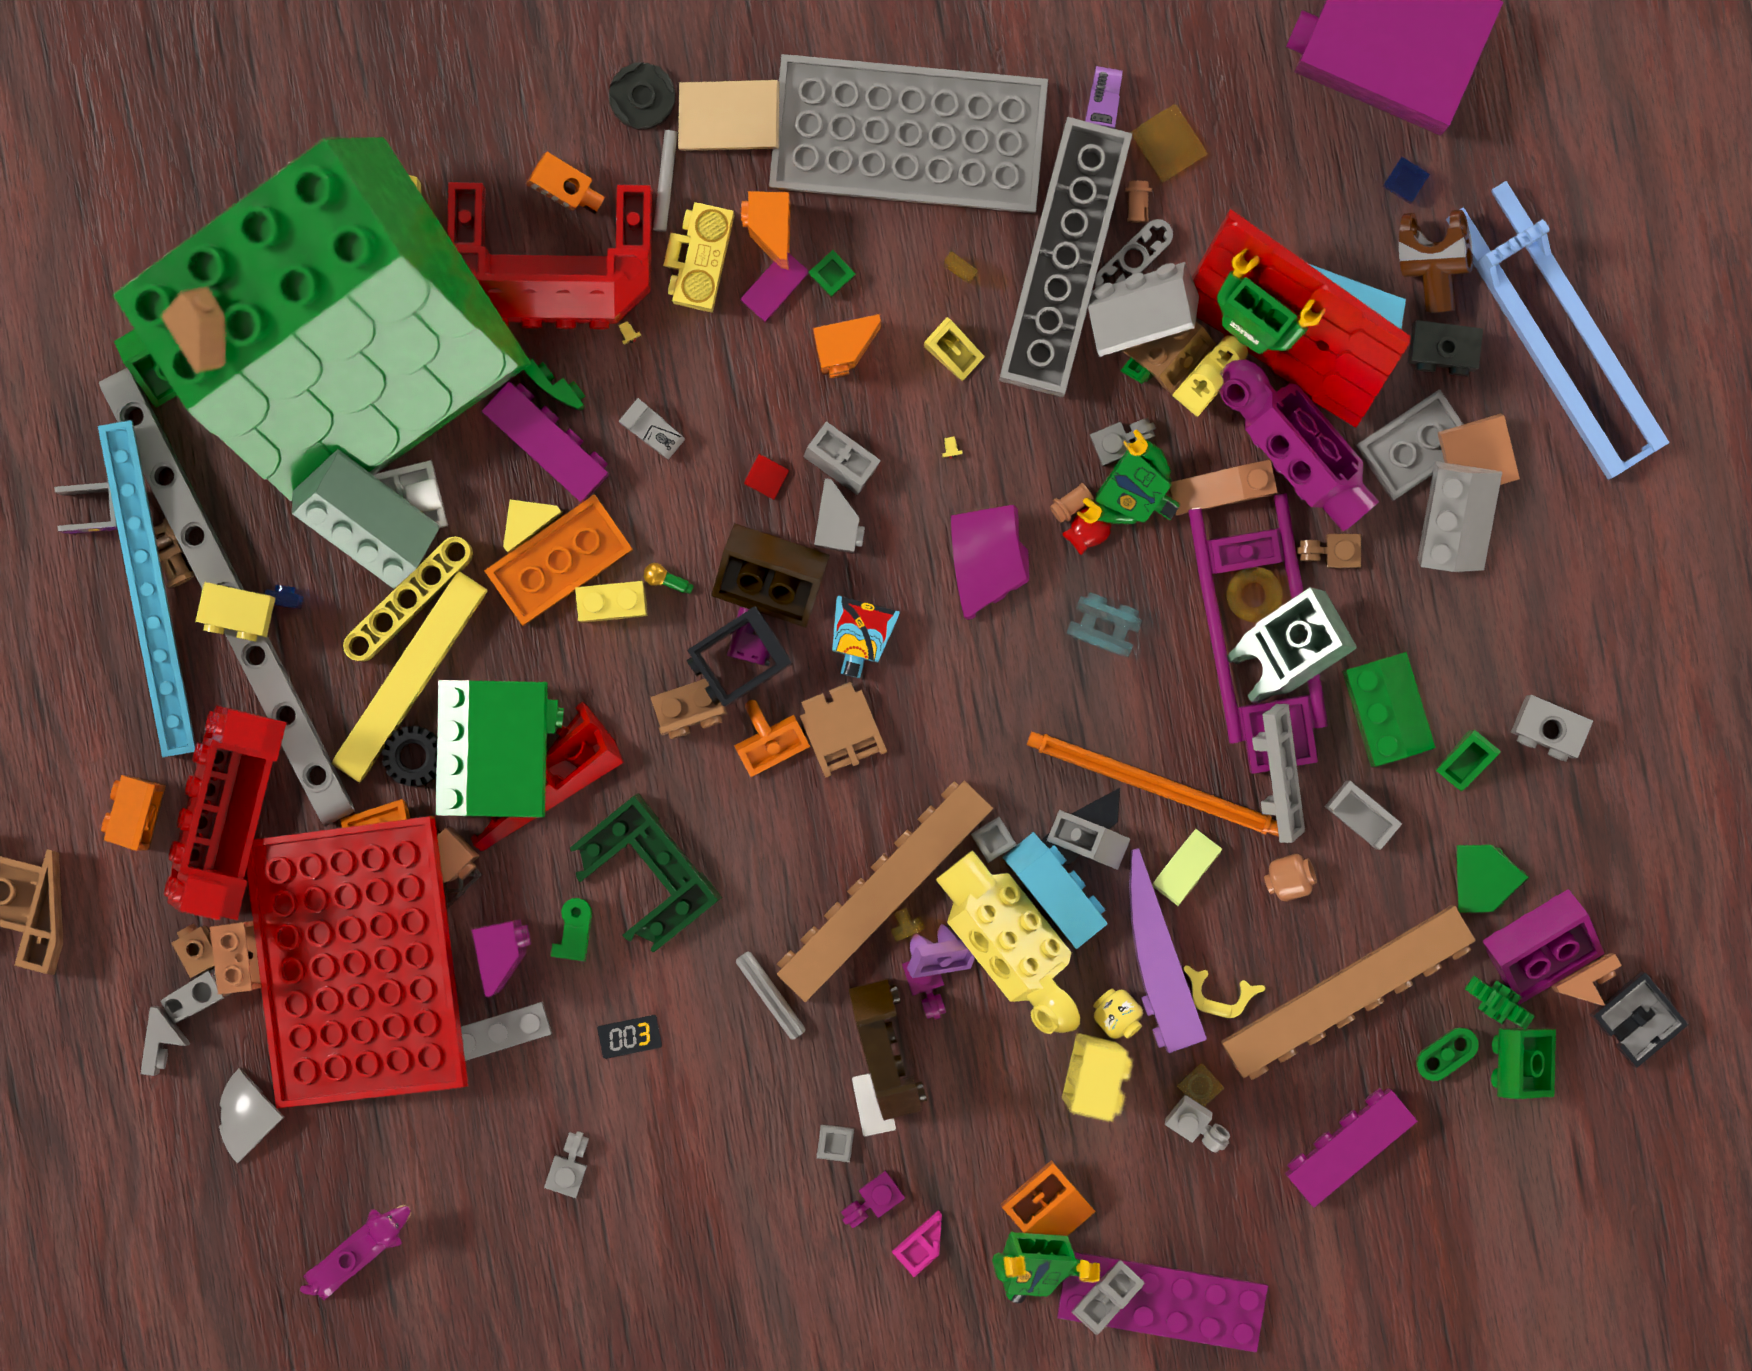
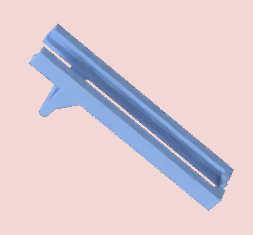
[1446,181,1669,480]

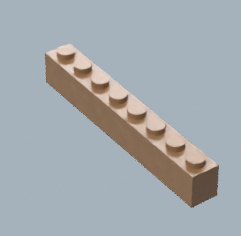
[776,780,993,1002]
[1220,905,1476,1080]

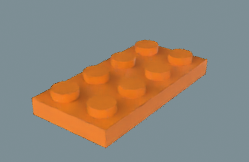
[484,494,633,626]

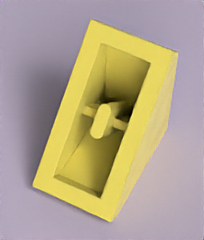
[924,317,985,381]
[503,500,563,553]

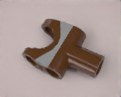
[1399,210,1473,312]

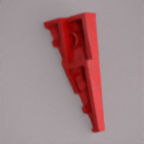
[471,702,624,852]

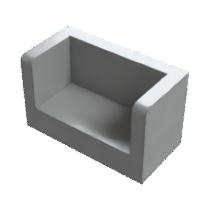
[1325,781,1402,850]

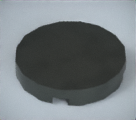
[609,62,675,130]

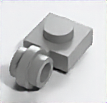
[1089,418,1156,466]
[1165,1095,1230,1153]
[544,1131,589,1198]

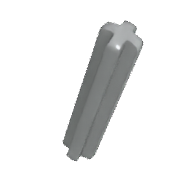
[736,951,805,1040]

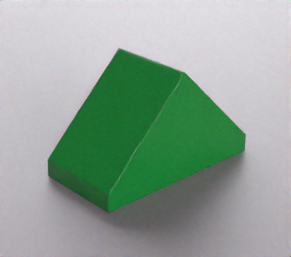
[1436,730,1501,792]

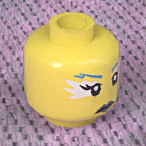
[1093,988,1143,1039]

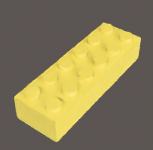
[1062,1033,1132,1121]

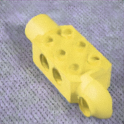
[936,850,1080,1034]

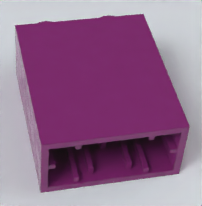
[1286,0,1503,136]

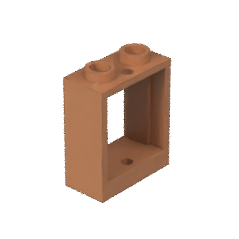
[210,921,261,995]

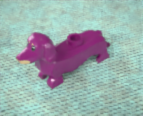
[300,1205,411,1300]

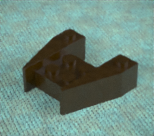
[848,978,927,1121]

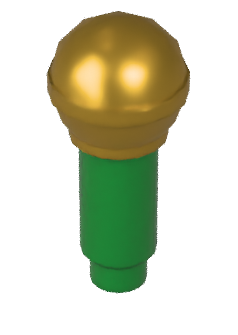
[644,563,694,594]

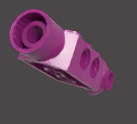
[1219,360,1379,532]

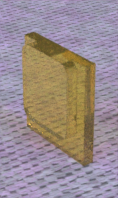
[1130,104,1208,183]

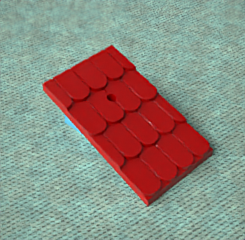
[1192,209,1410,428]

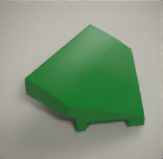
[1457,845,1530,913]

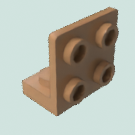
[1121,321,1216,394]
[651,679,727,739]

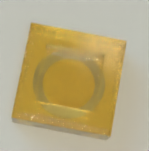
[944,251,978,284]
[1177,1062,1224,1107]

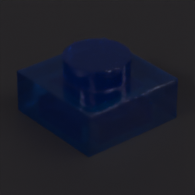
[1382,157,1430,204]
[265,585,303,609]

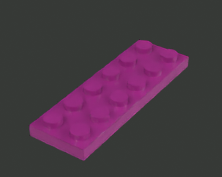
[1057,1251,1268,1353]

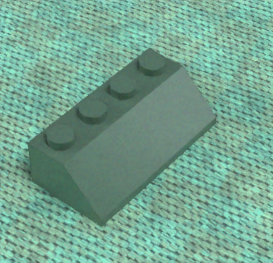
[292,449,439,589]

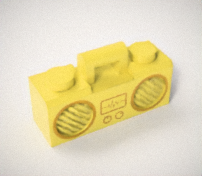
[663,202,735,313]

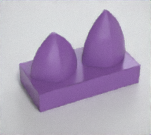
[907,924,975,978]

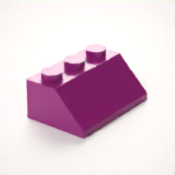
[1482,889,1605,1005]
[472,919,531,997]

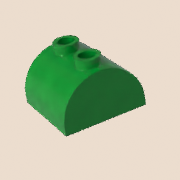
[1491,1028,1556,1099]

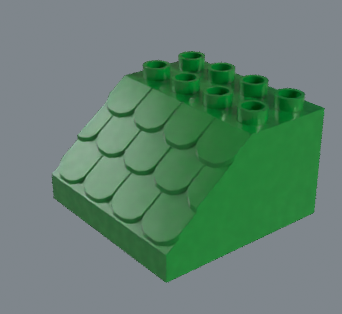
[113,137,532,501]

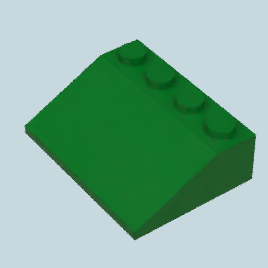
[436,680,548,817]

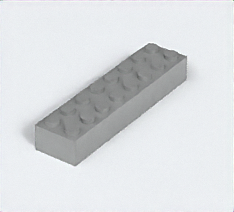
[999,117,1132,397]

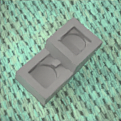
[1071,1260,1145,1335]

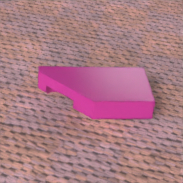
[892,1210,942,1277]

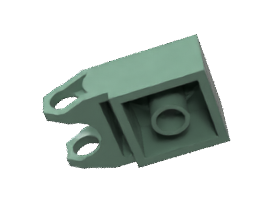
[1227,587,1357,703]

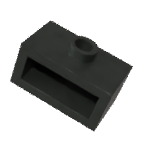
[1408,320,1483,376]

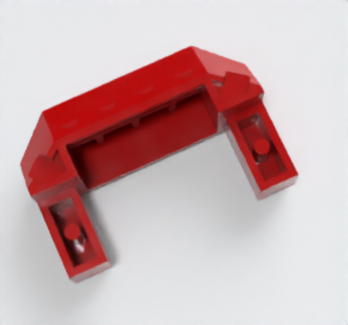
[447,182,653,329]
[164,705,287,920]

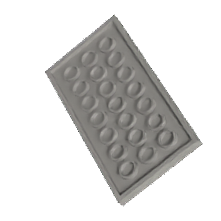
[769,54,1048,214]

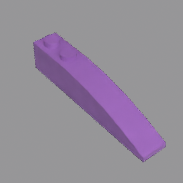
[1129,848,1207,1053]

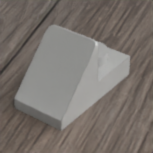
[140,1006,190,1076]

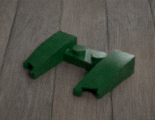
[570,793,723,952]

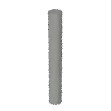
[653,130,678,232]

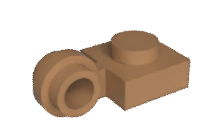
[1297,534,1361,568]

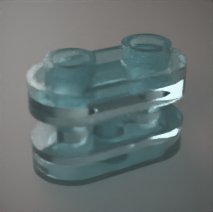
[1066,592,1143,658]

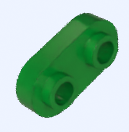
[1416,1027,1479,1081]

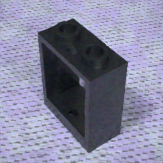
[686,606,794,707]

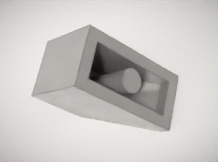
[814,479,865,553]
[1047,810,1130,870]

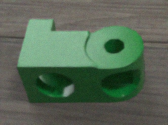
[550,898,592,961]

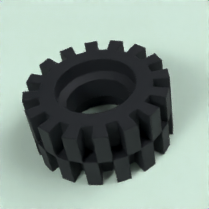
[382,726,437,787]

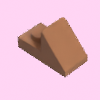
[1552,953,1622,1006]

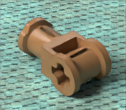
[154,518,195,589]

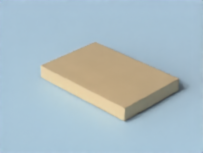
[678,80,780,151]

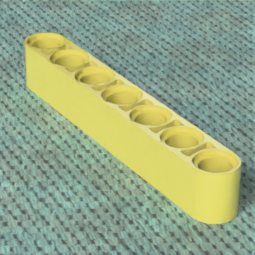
[331,571,488,783]

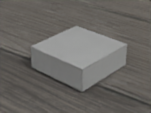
[971,817,1017,863]
[817,1124,854,1163]

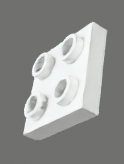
[374,460,448,528]

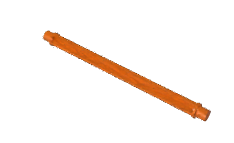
[1026,731,1279,837]

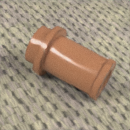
[1125,181,1152,223]
[1050,483,1094,523]

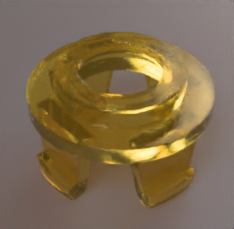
[1227,567,1283,623]

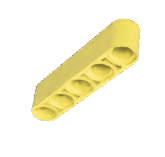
[343,536,473,662]

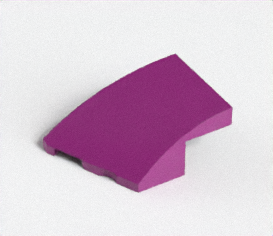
[951,504,1029,620]

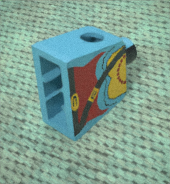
[832,596,900,678]

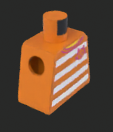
[526,151,605,214]

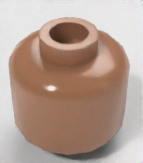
[1264,854,1317,902]

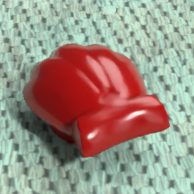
[1062,507,1111,555]

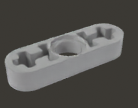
[1094,219,1173,288]

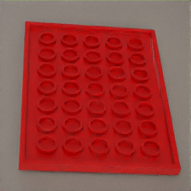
[246,816,468,1108]

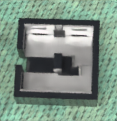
[1589,972,1689,1068]

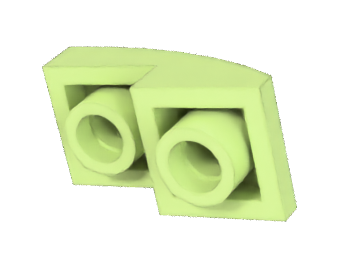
[1152,829,1222,906]

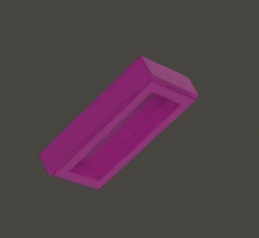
[740,252,809,322]

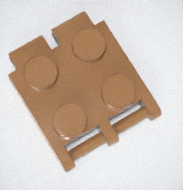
[800,682,887,778]

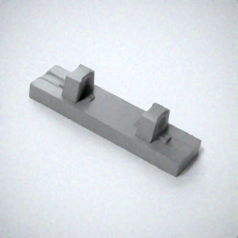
[1252,704,1305,843]

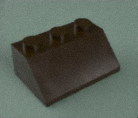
[711,523,830,628]

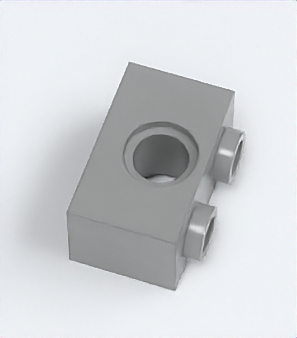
[1511,695,1593,762]

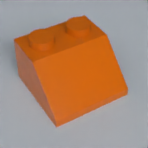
[741,191,791,269]
[813,314,881,378]
[101,775,166,851]

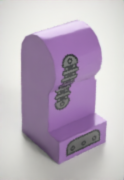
[1085,66,1123,129]

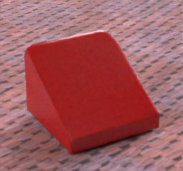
[744,454,789,500]

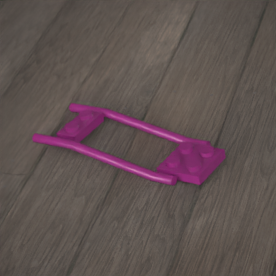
[1188,493,1328,774]

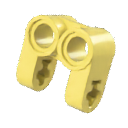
[1172,335,1248,417]

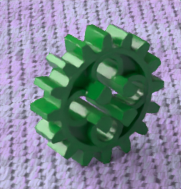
[1465,976,1535,1030]

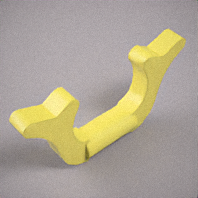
[1183,966,1265,1018]

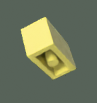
[575,581,648,623]
[196,582,275,642]

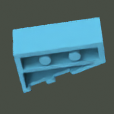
[1002,832,1108,949]

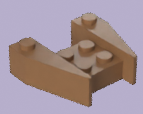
[0,849,63,975]

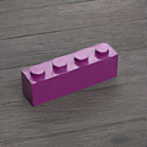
[482,382,609,503]
[1285,1088,1418,1208]

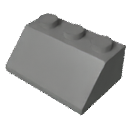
[1088,262,1199,356]
[1417,461,1502,572]

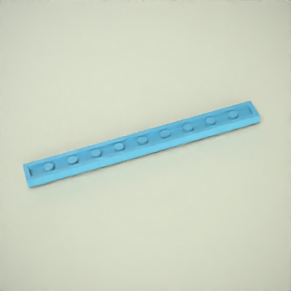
[98,420,196,758]

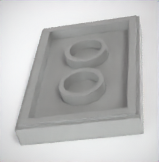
[1355,389,1464,501]

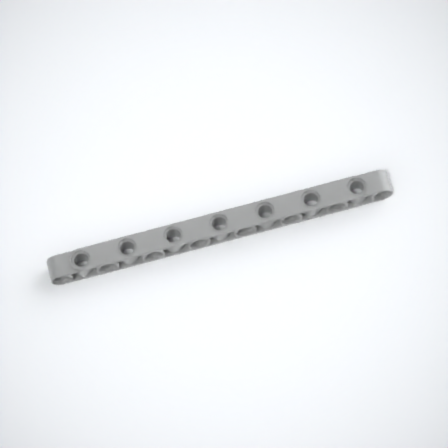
[99,368,355,826]

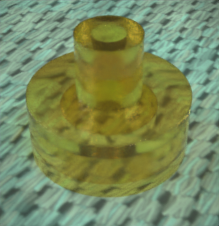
[891,908,926,942]

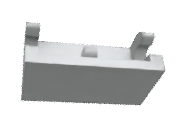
[803,421,881,495]

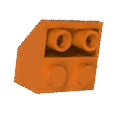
[1001,1160,1096,1236]

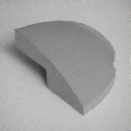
[219,1068,284,1164]

